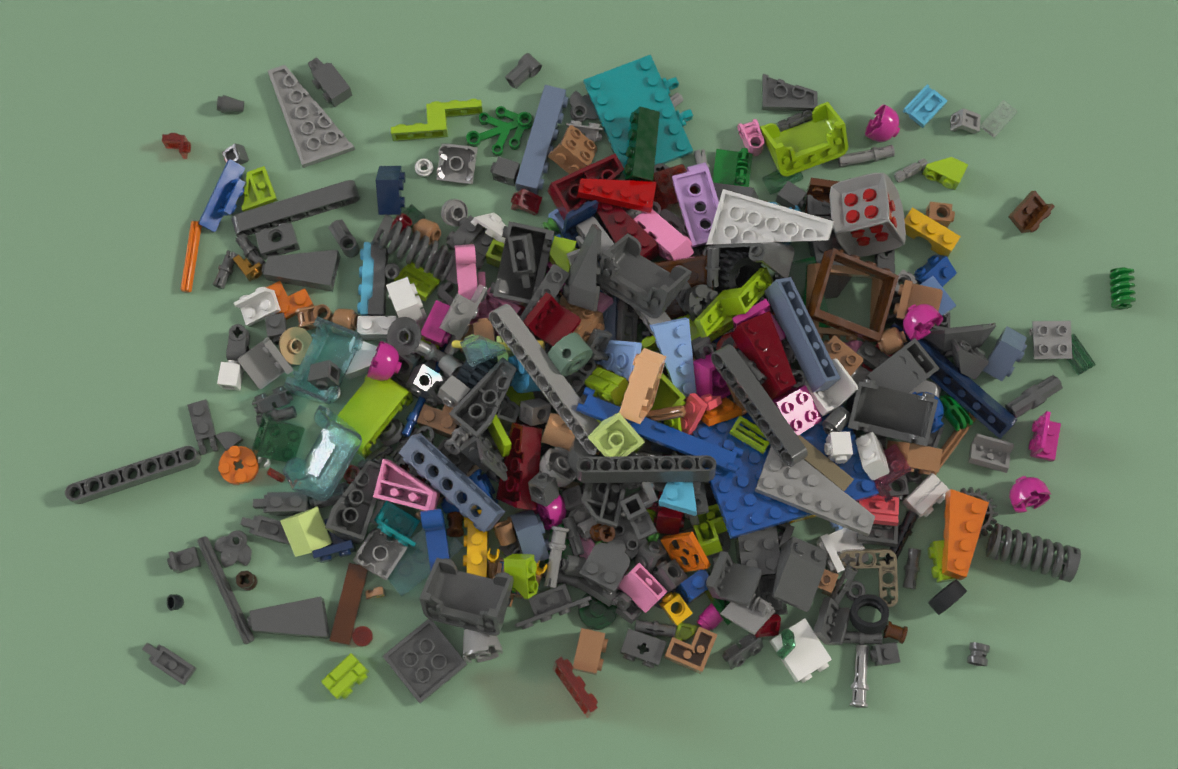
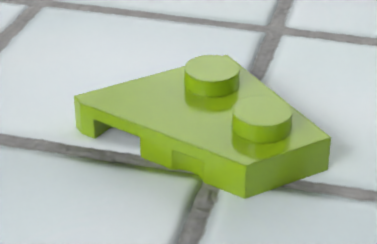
[241,166,278,212]

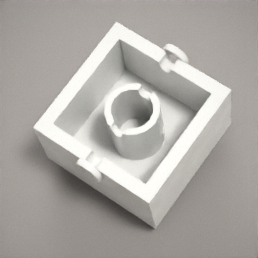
[386,277,427,335]

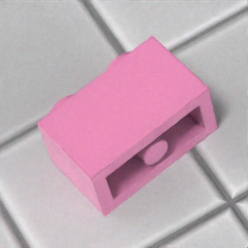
[619,563,668,613]

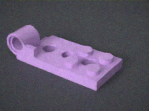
[672,162,719,248]

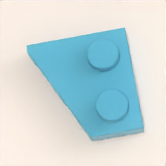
[659,482,697,516]

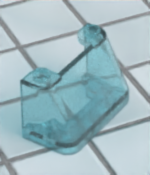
[284,316,363,405]
[282,405,362,501]

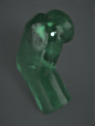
[776,629,796,660]

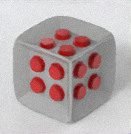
[830,173,906,257]

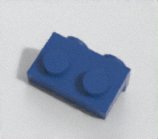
[913,255,957,287]

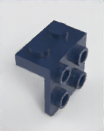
[562,200,606,249]
[312,519,356,563]

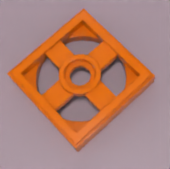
[661,531,711,572]

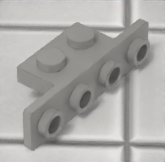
[439,284,487,356]

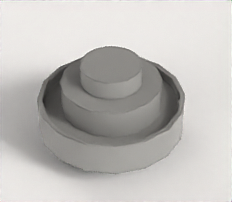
[441,199,468,227]

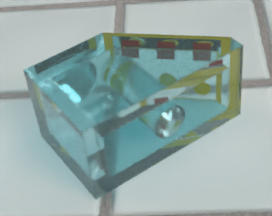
[460,334,508,367]

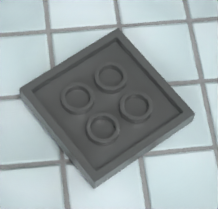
[383,619,467,704]

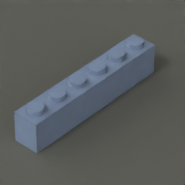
[515,85,569,195]
[764,277,841,393]

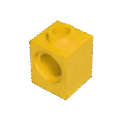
[659,592,693,625]

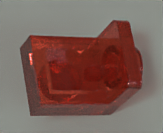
[162,133,191,159]

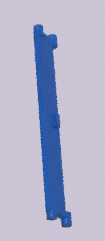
[576,387,744,473]

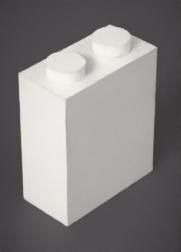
[769,618,832,683]

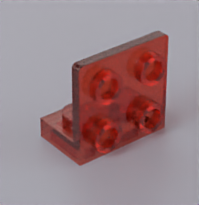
[652,164,698,211]

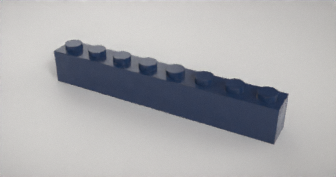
[889,320,1018,439]

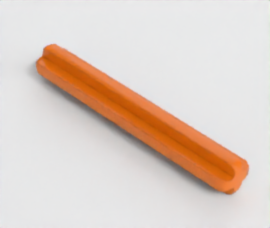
[180,221,202,293]

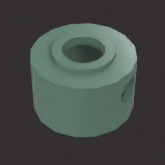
[547,332,593,377]

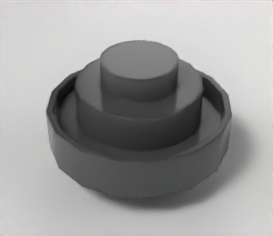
[378,419,405,446]

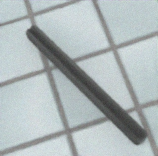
[197,536,254,644]

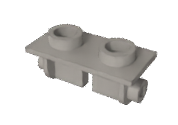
[565,120,603,142]

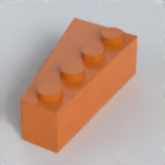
[942,489,989,580]

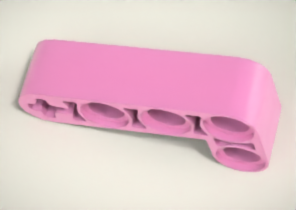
[455,244,480,318]

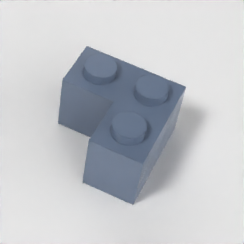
[983,326,1027,381]
[510,509,551,563]

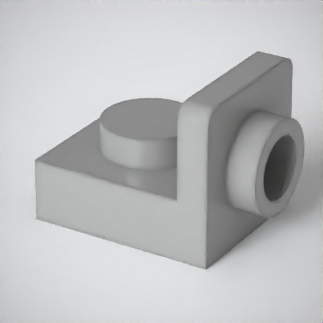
[950,108,981,134]

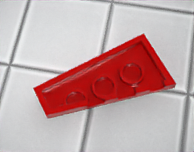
[577,178,657,213]

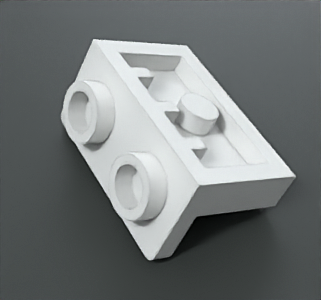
[234,287,281,326]

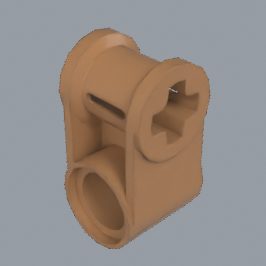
[295,304,333,331]
[493,516,517,546]

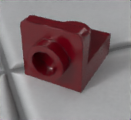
[511,189,542,216]
[755,614,781,638]

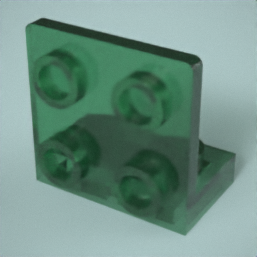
[252,413,305,464]

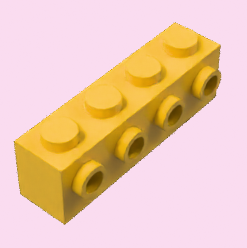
[463,510,489,578]

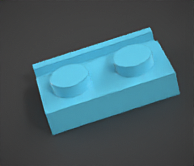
[903,84,947,128]

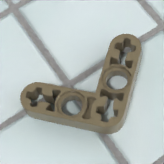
[838,549,898,607]

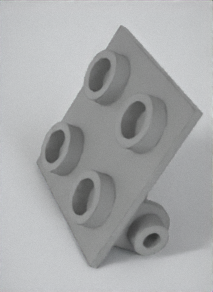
[1029,321,1072,359]
[720,594,775,635]

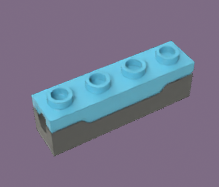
[357,242,388,317]

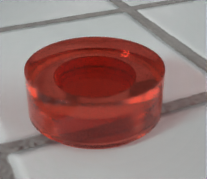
[267,467,287,483]
[352,626,373,647]

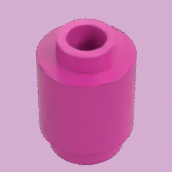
[696,603,723,631]

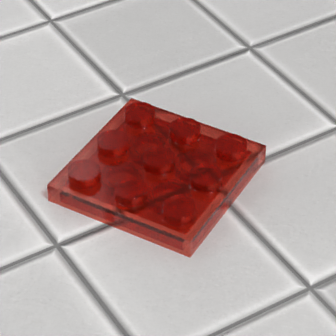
[553,656,598,719]

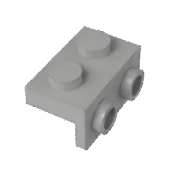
[968,434,1014,473]

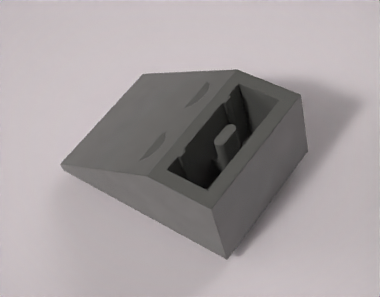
[866,338,940,393]

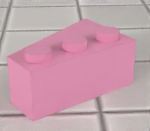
[634,209,694,261]
[373,459,440,511]

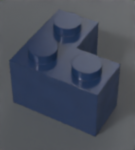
[375,166,406,215]

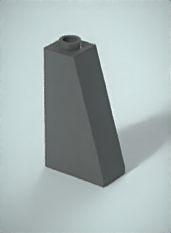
[262,250,341,292]
[247,596,330,639]

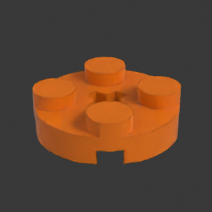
[218,446,259,485]

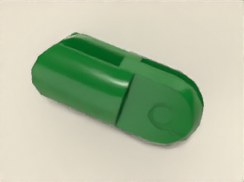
[939,394,973,432]

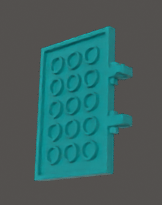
[583,54,693,177]

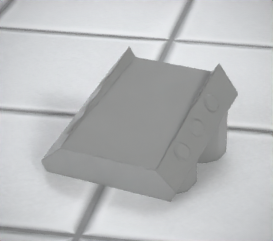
[436,144,478,184]
[353,528,408,580]

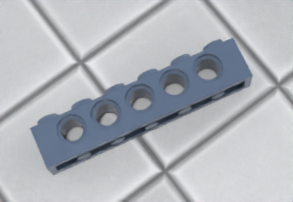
[399,433,505,532]

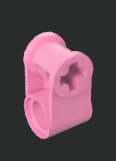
[737,119,764,156]

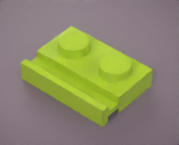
[394,262,441,301]

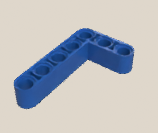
[420,508,450,571]

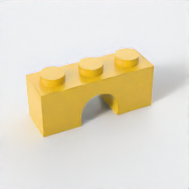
[904,207,961,257]

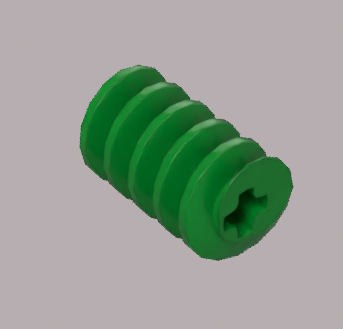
[1109,267,1136,309]

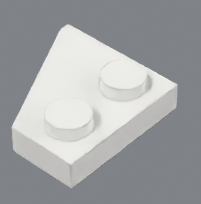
[471,213,506,243]

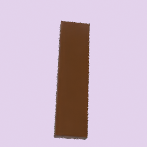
[329,563,369,645]

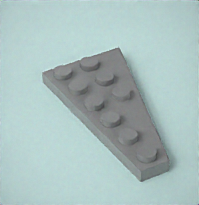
[268,65,355,168]
[755,446,875,537]

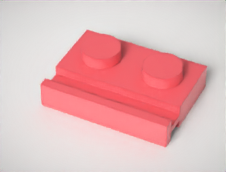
[858,495,899,526]

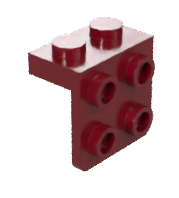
[523,292,581,347]

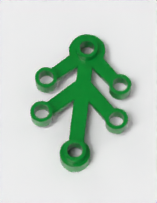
[466,106,534,156]

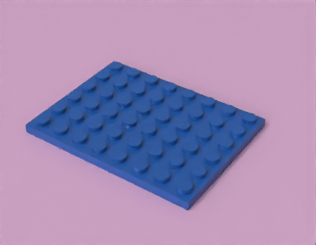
[692,405,879,539]

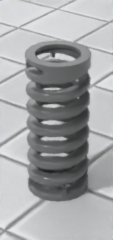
[371,214,455,282]
[986,523,1081,583]

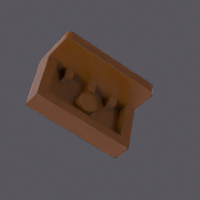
[1008,191,1055,233]

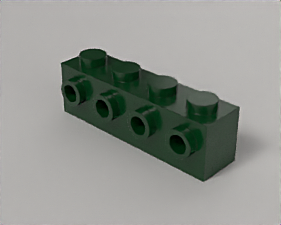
[624,106,660,181]

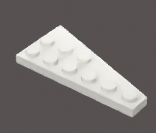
[706,189,834,245]

